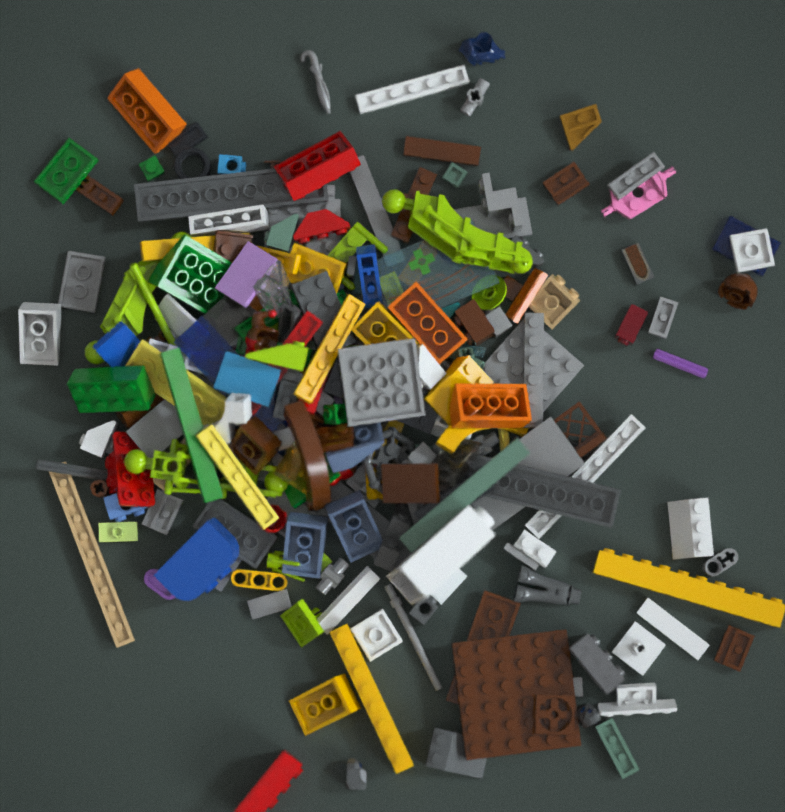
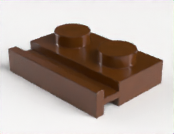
[542,162,590,206]
[213,230,253,262]
[315,423,354,453]
[713,625,755,672]

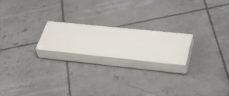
[317,566,380,635]
[636,598,710,660]

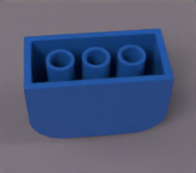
[154,517,239,601]

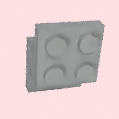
[478,173,522,233]

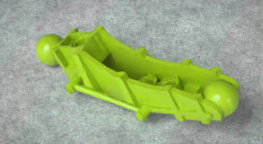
[382,189,533,274]
[85,232,192,364]
[124,439,288,499]

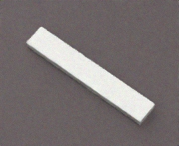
[355,65,469,115]

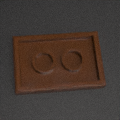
[381,463,440,503]

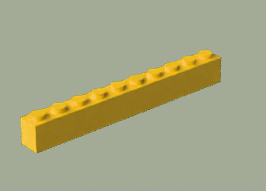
[592,548,785,628]

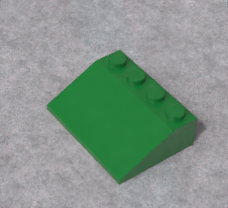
[148,234,232,320]

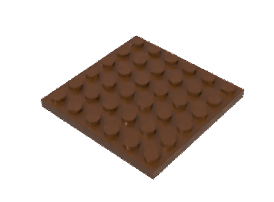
[451,629,581,760]

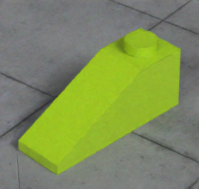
[245,341,308,371]

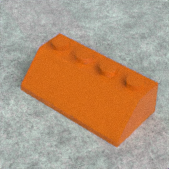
[107,68,187,154]
[449,383,532,428]

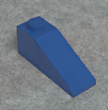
[356,244,383,308]

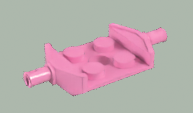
[600,166,676,220]

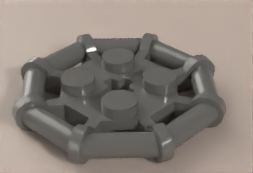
[362,427,415,494]

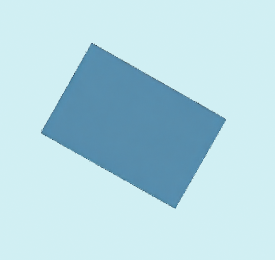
[213,351,282,407]

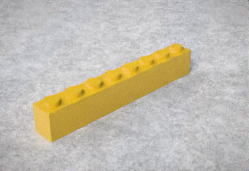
[330,624,414,774]

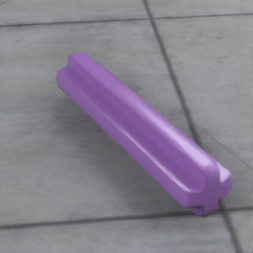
[653,349,708,378]

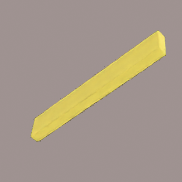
[195,424,279,530]

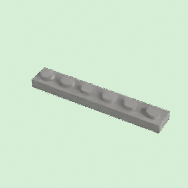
[523,313,544,428]

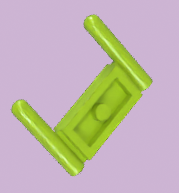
[328,221,388,290]

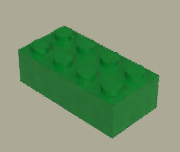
[67,365,156,413]

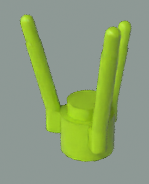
[267,550,305,582]

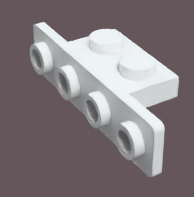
[598,683,677,717]

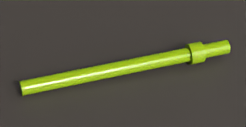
[129,262,180,347]

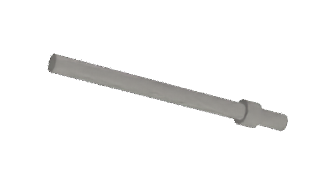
[385,584,443,691]

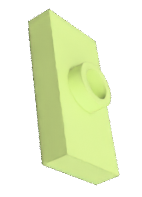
[99,522,138,542]

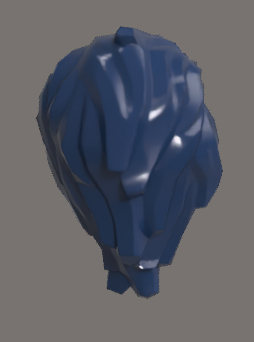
[458,32,506,66]

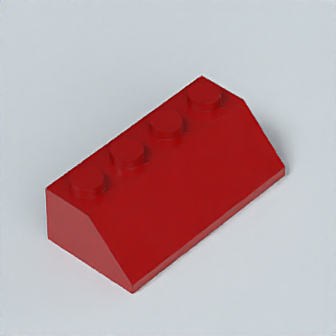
[274,131,361,201]
[234,749,303,812]

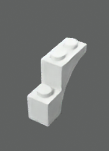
[202,393,252,444]

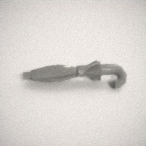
[300,50,331,114]

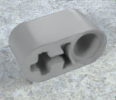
[702,548,738,577]

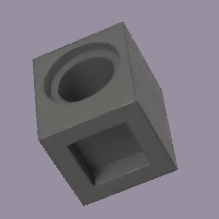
[409,595,438,625]

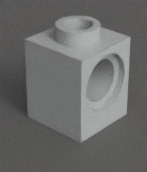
[485,306,512,338]

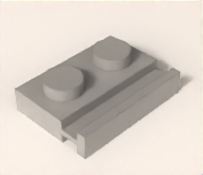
[142,489,183,536]

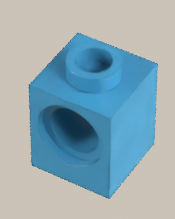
[218,154,246,175]

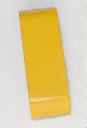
[231,569,288,591]

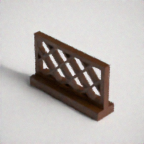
[554,401,608,458]

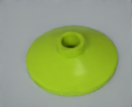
[472,275,507,310]

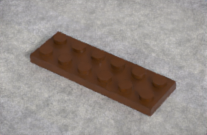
[446,590,521,705]

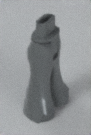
[513,565,582,605]

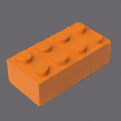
[387,281,468,365]

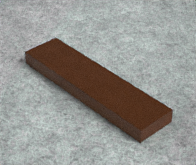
[403,136,481,166]

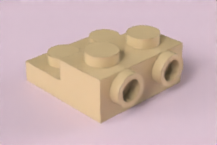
[528,274,581,329]

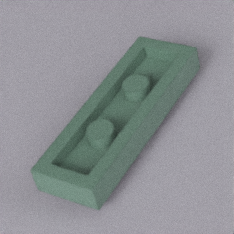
[595,718,640,779]

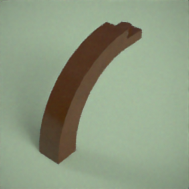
[284,400,331,511]

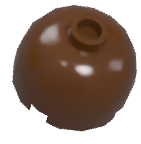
[718,273,758,310]

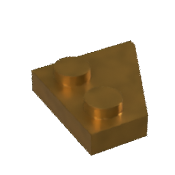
[559,104,602,151]

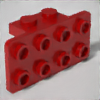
[105,432,155,507]

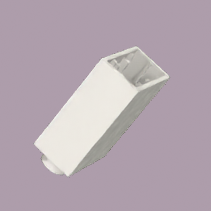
[386,506,495,605]

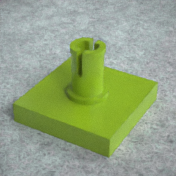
[280,599,324,648]

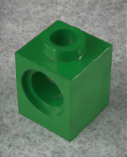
[323,403,347,424]

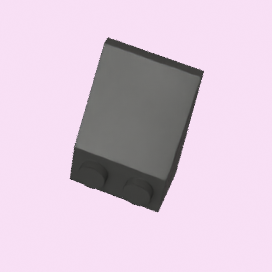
[426,727,487,779]

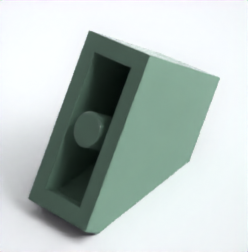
[264,214,300,253]

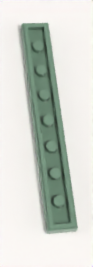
[399,438,530,553]

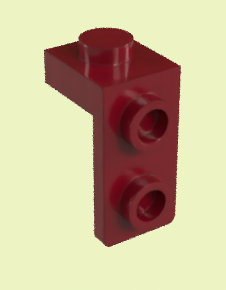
[614,304,648,346]

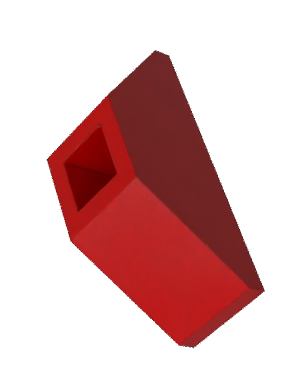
[293,209,350,244]

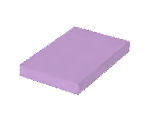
[215,241,279,308]

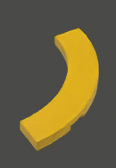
[436,425,529,454]

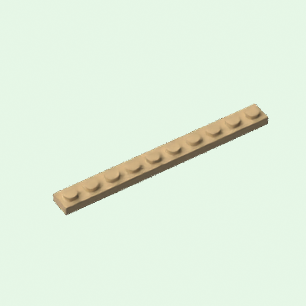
[49,461,135,648]

